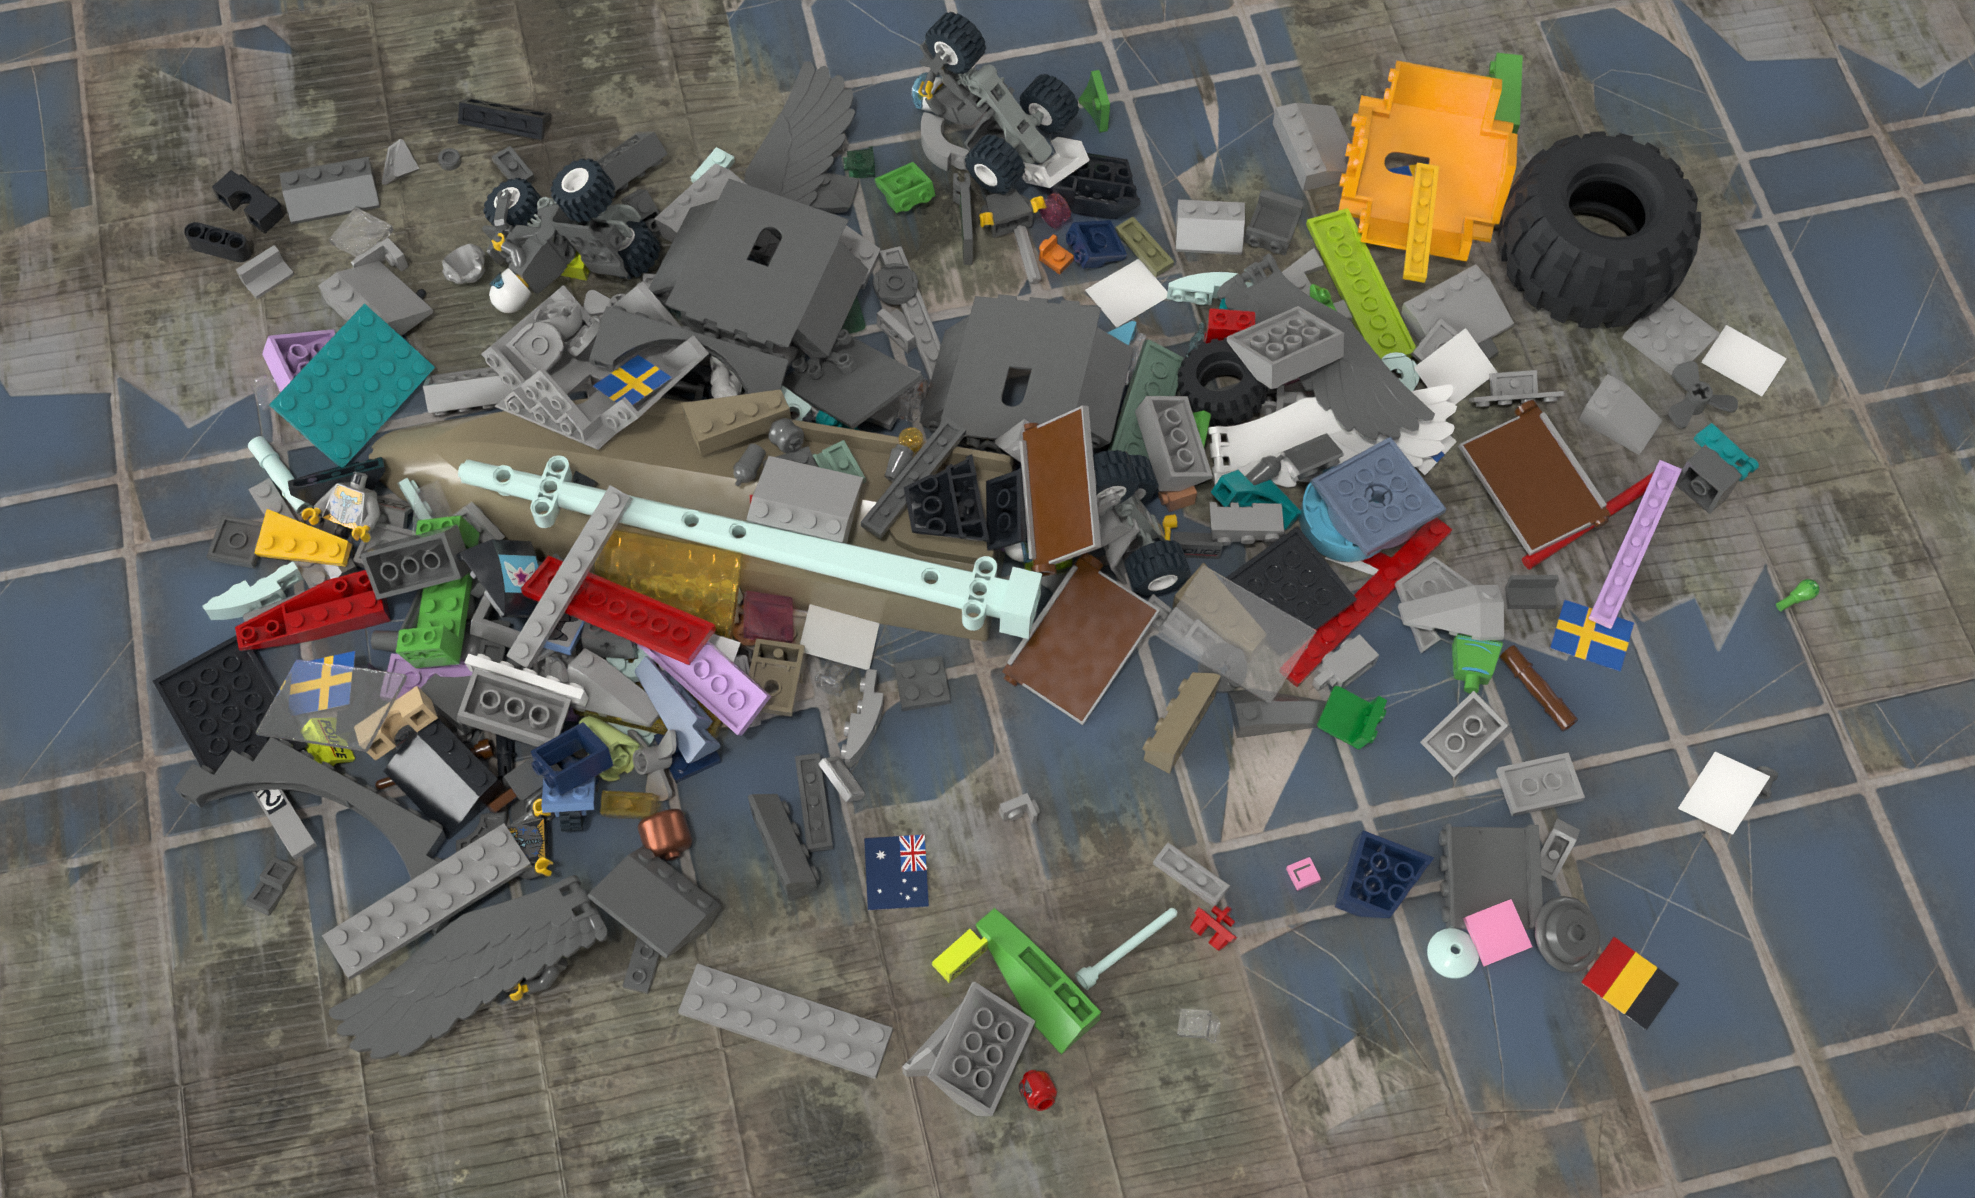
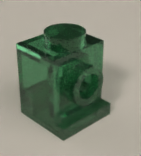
[843,146,875,179]

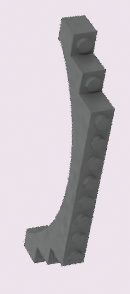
[174,737,454,936]

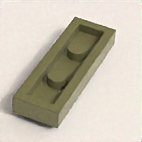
[1115,217,1174,277]

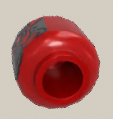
[1018,1070,1057,1111]

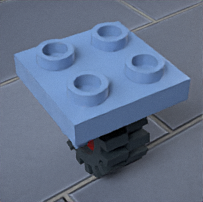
[542,771,596,832]

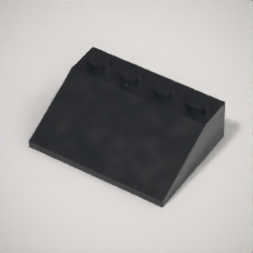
[384,718,505,840]

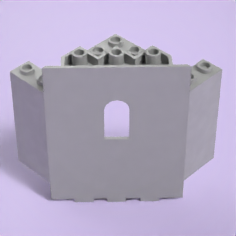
[481,281,709,450]

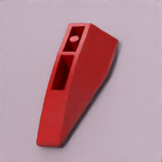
[235,570,391,651]

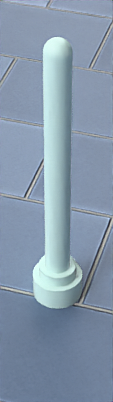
[1075,908,1177,990]

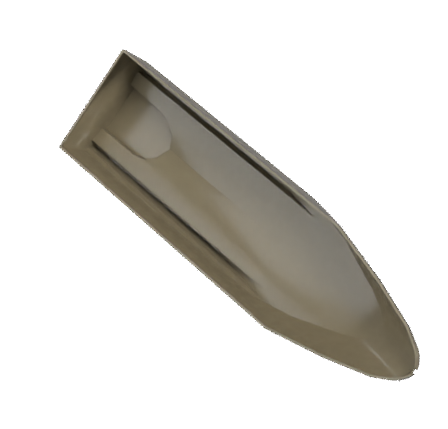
[368,398,1016,642]

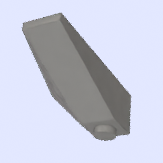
[1398,585,1504,641]

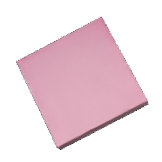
[1463,899,1532,966]

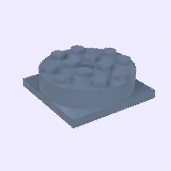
[1311,437,1446,556]

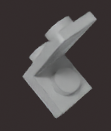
[351,238,408,272]

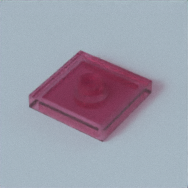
[744,591,793,643]

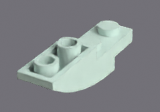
[1167,272,1253,305]
[202,562,303,620]

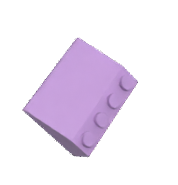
[262,329,336,392]

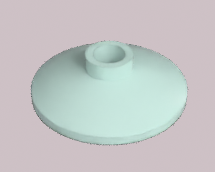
[1427,928,1479,979]

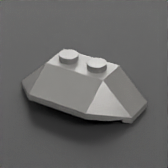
[902,1003,962,1077]

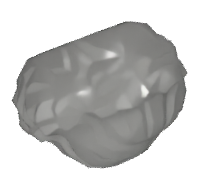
[442,243,486,284]

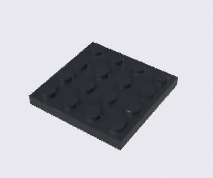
[1221,526,1357,658]

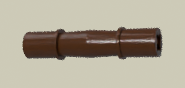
[1500,645,1578,732]

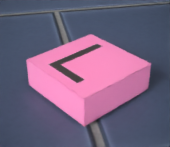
[1286,857,1321,891]

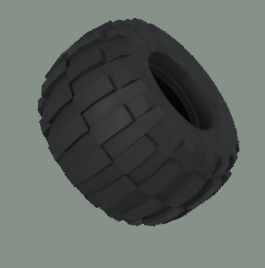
[1499,131,1701,329]

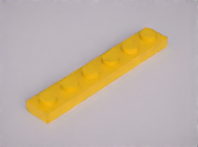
[1402,162,1439,283]

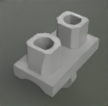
[1259,385,1296,416]

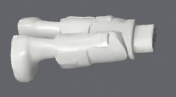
[710,355,742,398]

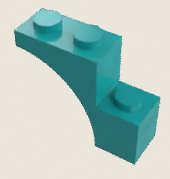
[1211,469,1301,530]

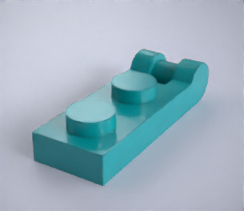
[1693,423,1759,481]

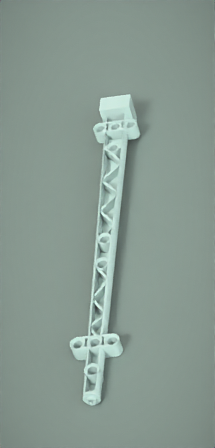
[458,455,1042,639]

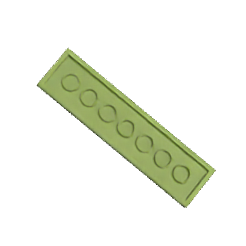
[1306,208,1416,359]

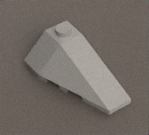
[562,648,660,727]

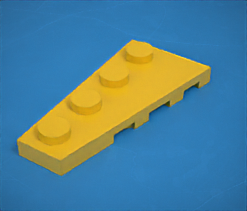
[255,509,352,567]

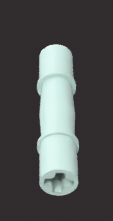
[248,436,313,515]

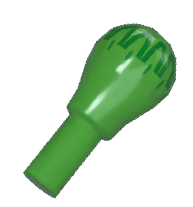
[1776,579,1820,611]

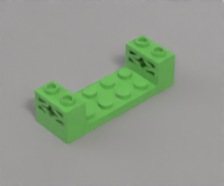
[396,515,480,668]

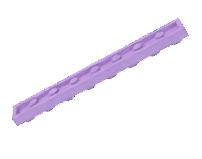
[1588,460,1682,629]

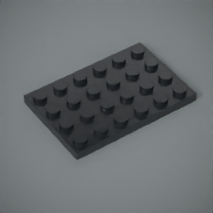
[152,635,309,800]

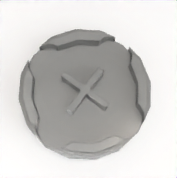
[567,315,602,357]

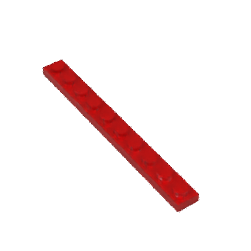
[1279,517,1452,687]

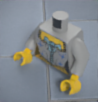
[302,472,381,542]

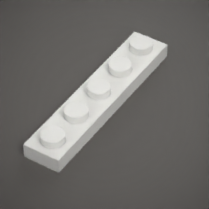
[465,654,589,707]

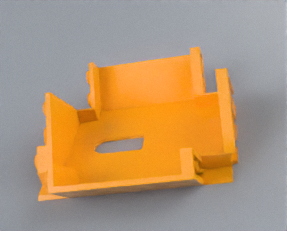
[1338,60,1518,262]

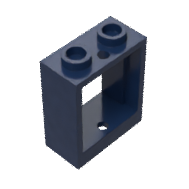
[531,722,614,795]

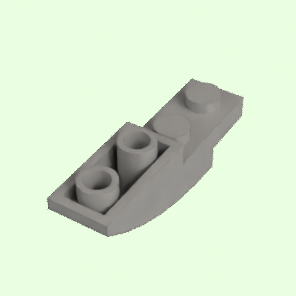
[841,669,884,769]

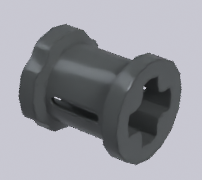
[1756,766,1778,799]

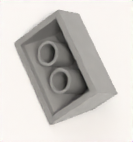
[1175,199,1245,255]

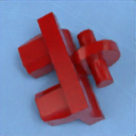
[1190,905,1238,951]

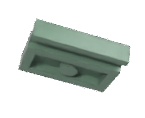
[812,440,866,484]

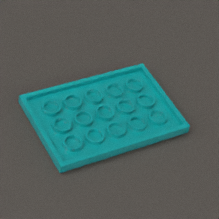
[269,303,435,467]

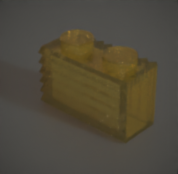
[600,790,658,820]

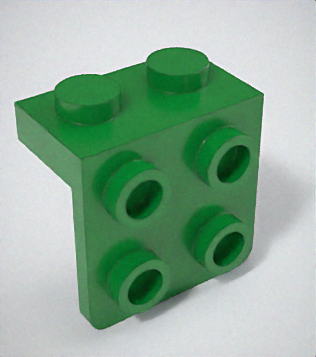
[1317,686,1387,750]

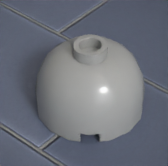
[534,299,582,342]

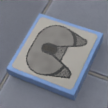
[543,613,585,656]

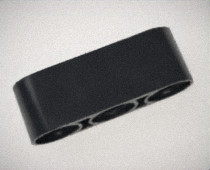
[184,222,252,262]

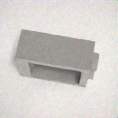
[470,594,520,648]

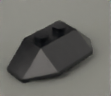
[288,457,386,506]

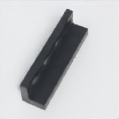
[458,98,551,140]

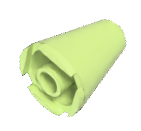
[579,716,640,781]

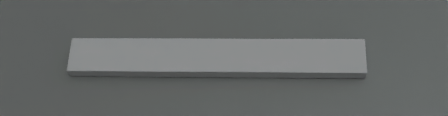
[880,246,941,382]

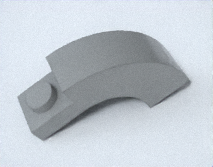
[921,112,969,171]

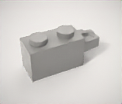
[1312,634,1379,691]

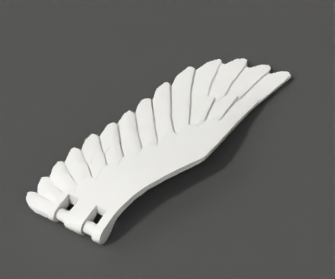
[1208,384,1457,488]

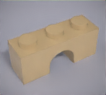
[355,686,438,761]

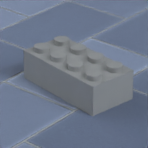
[457,668,571,747]

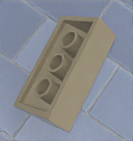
[1142,672,1221,774]

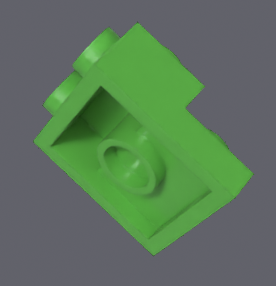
[874,162,935,213]

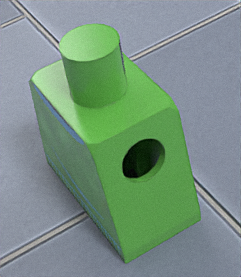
[1452,633,1503,693]

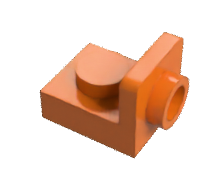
[1039,234,1074,275]

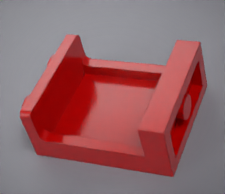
[1204,308,1255,344]

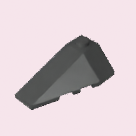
[1227,689,1327,738]

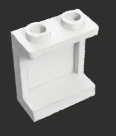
[1022,137,1089,188]

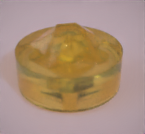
[899,427,923,452]

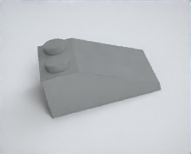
[1579,374,1663,455]
[1420,691,1513,778]

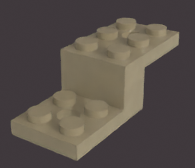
[749,607,808,717]

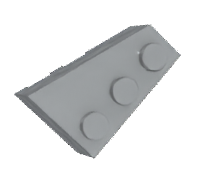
[1209,502,1284,546]

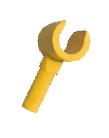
[1162,514,1177,541]

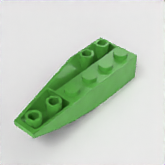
[975,908,1101,1055]

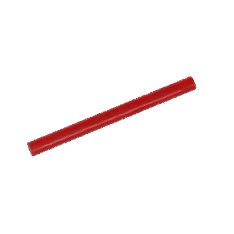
[1522,471,1654,569]

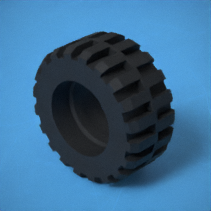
[1177,338,1268,427]

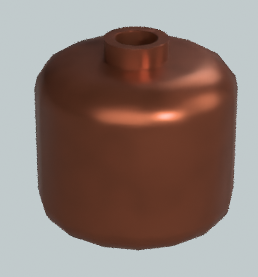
[638,808,693,861]

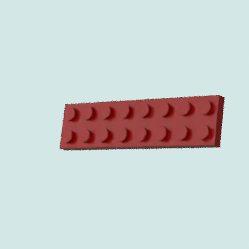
[521,555,716,665]

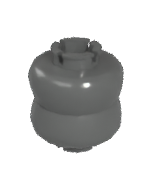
[769,418,804,453]

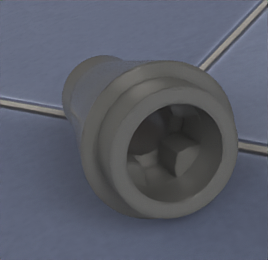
[884,444,914,482]

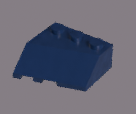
[1335,830,1434,918]

